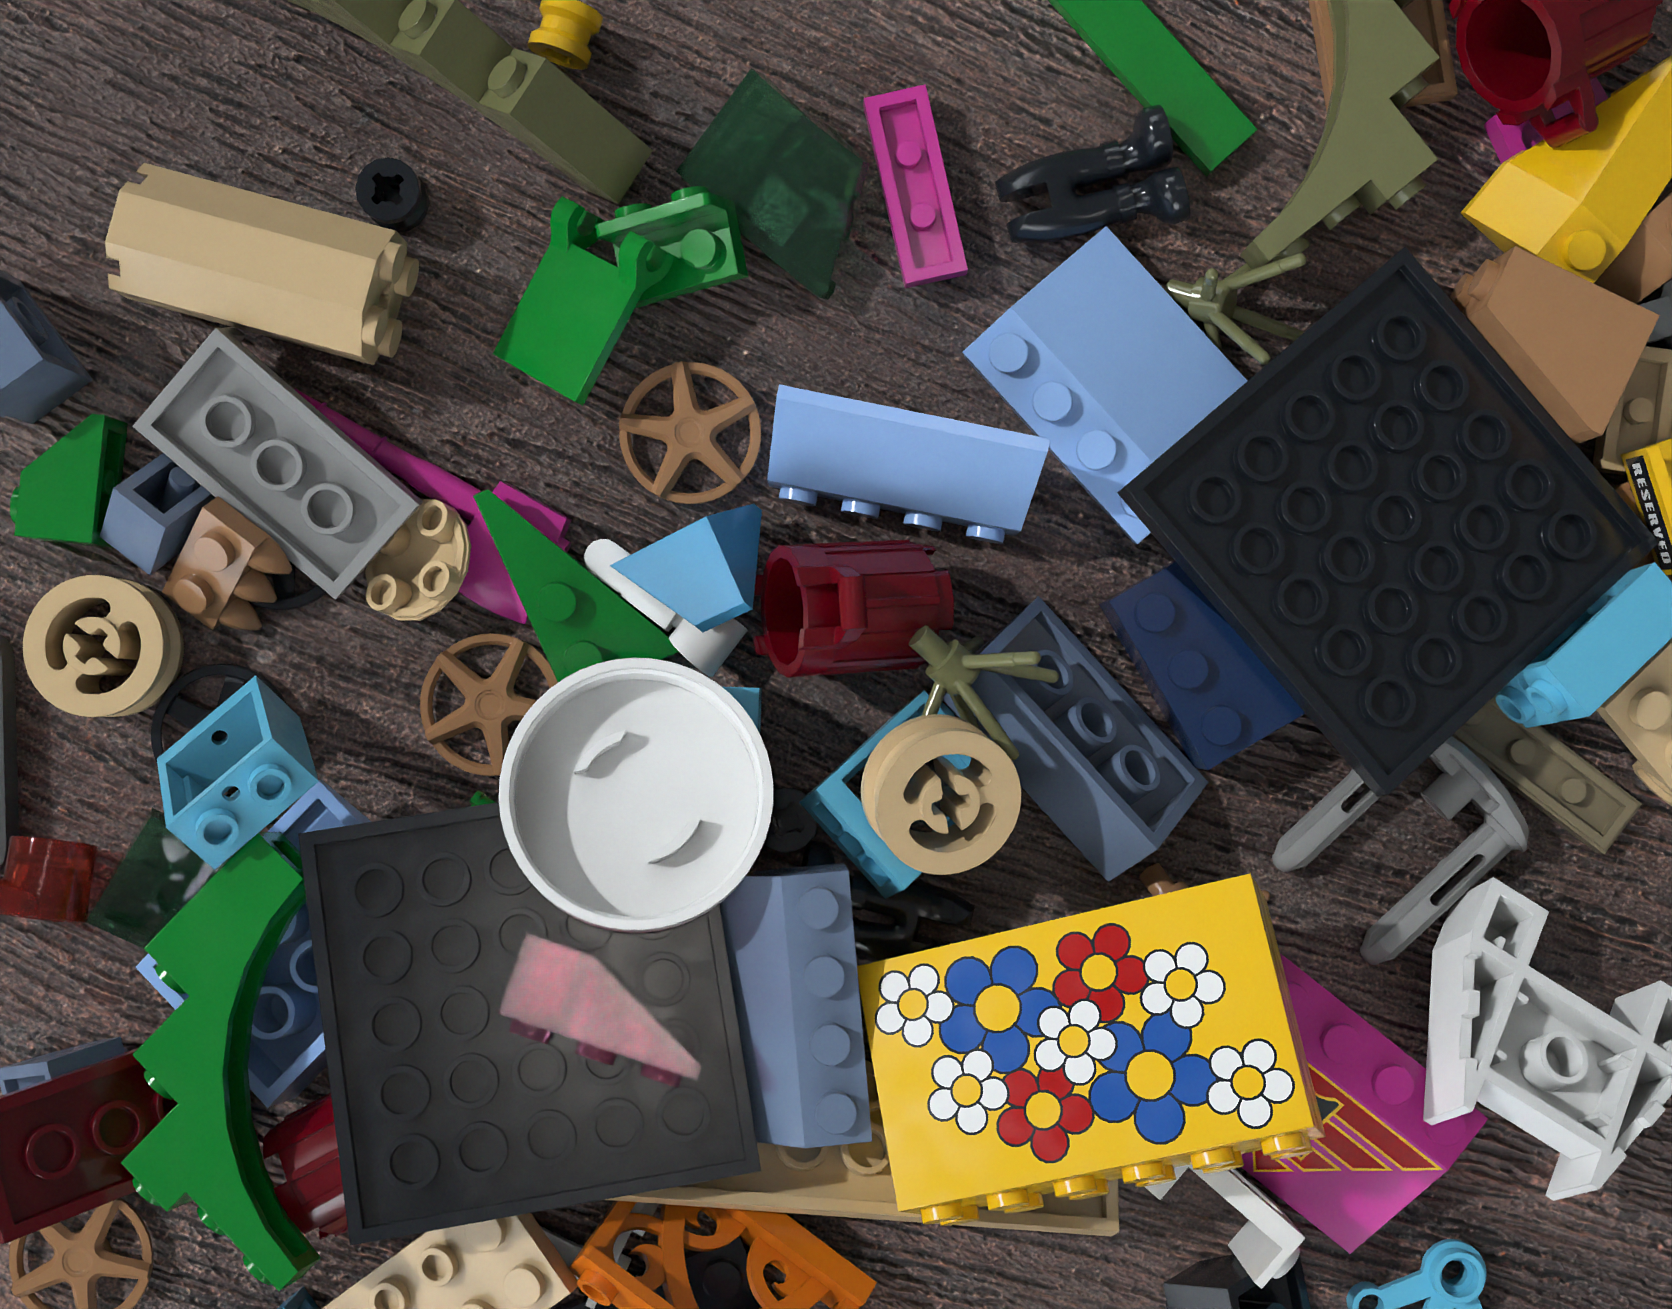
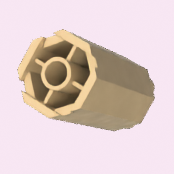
[105,163,419,365]

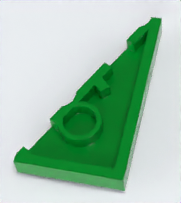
[473,489,679,682]

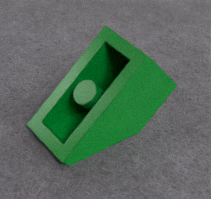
[10,414,128,548]

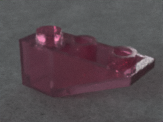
[498,933,702,1088]

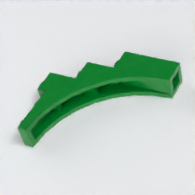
[121,831,321,1291]

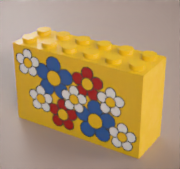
[857,873,1326,1226]

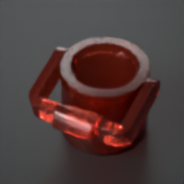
[0,836,99,924]

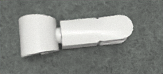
[584,539,748,677]

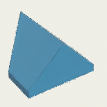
[610,503,762,632]

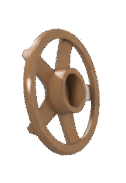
[619,361,761,504]
[420,633,558,776]
[9,1198,153,1309]

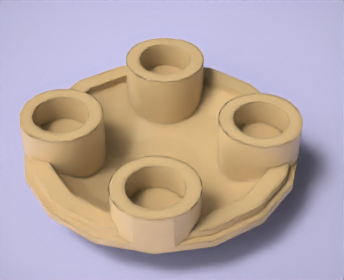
[365,499,471,621]

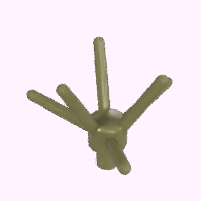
[1165,253,1307,365]
[909,625,1059,760]

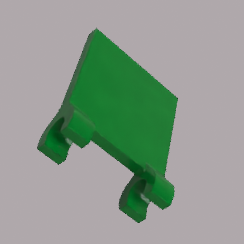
[493,196,674,406]

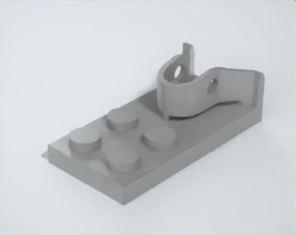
[132,327,423,600]

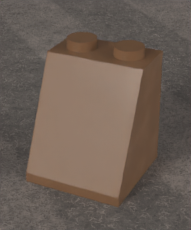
[1450,246,1660,444]

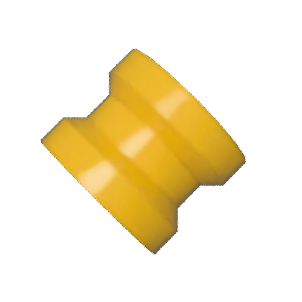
[527,0,603,70]

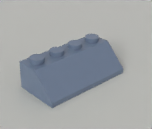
[943,596,1209,882]
[719,863,872,1148]

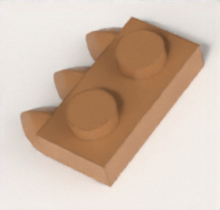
[162,496,292,631]

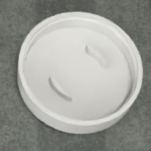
[499,658,773,933]

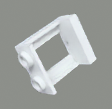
[1144,1164,1305,1289]

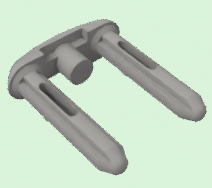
[1272,736,1529,965]

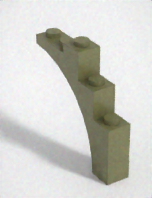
[287,0,653,204]
[1240,0,1440,269]

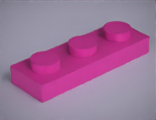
[863,84,968,289]

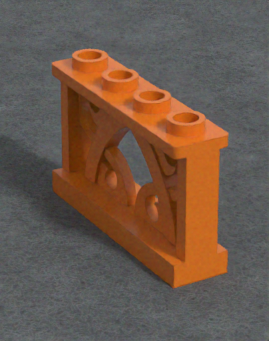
[569,1201,877,1309]

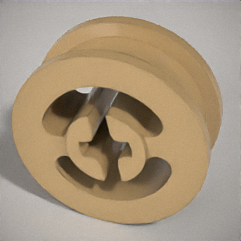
[23,575,184,717]
[861,714,1021,875]

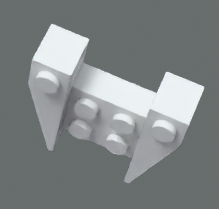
[1423,877,1672,1201]

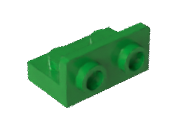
[595,186,748,308]

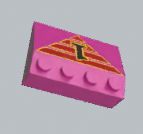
[1241,954,1489,1254]

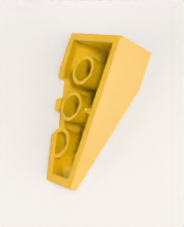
[1460,55,1672,283]

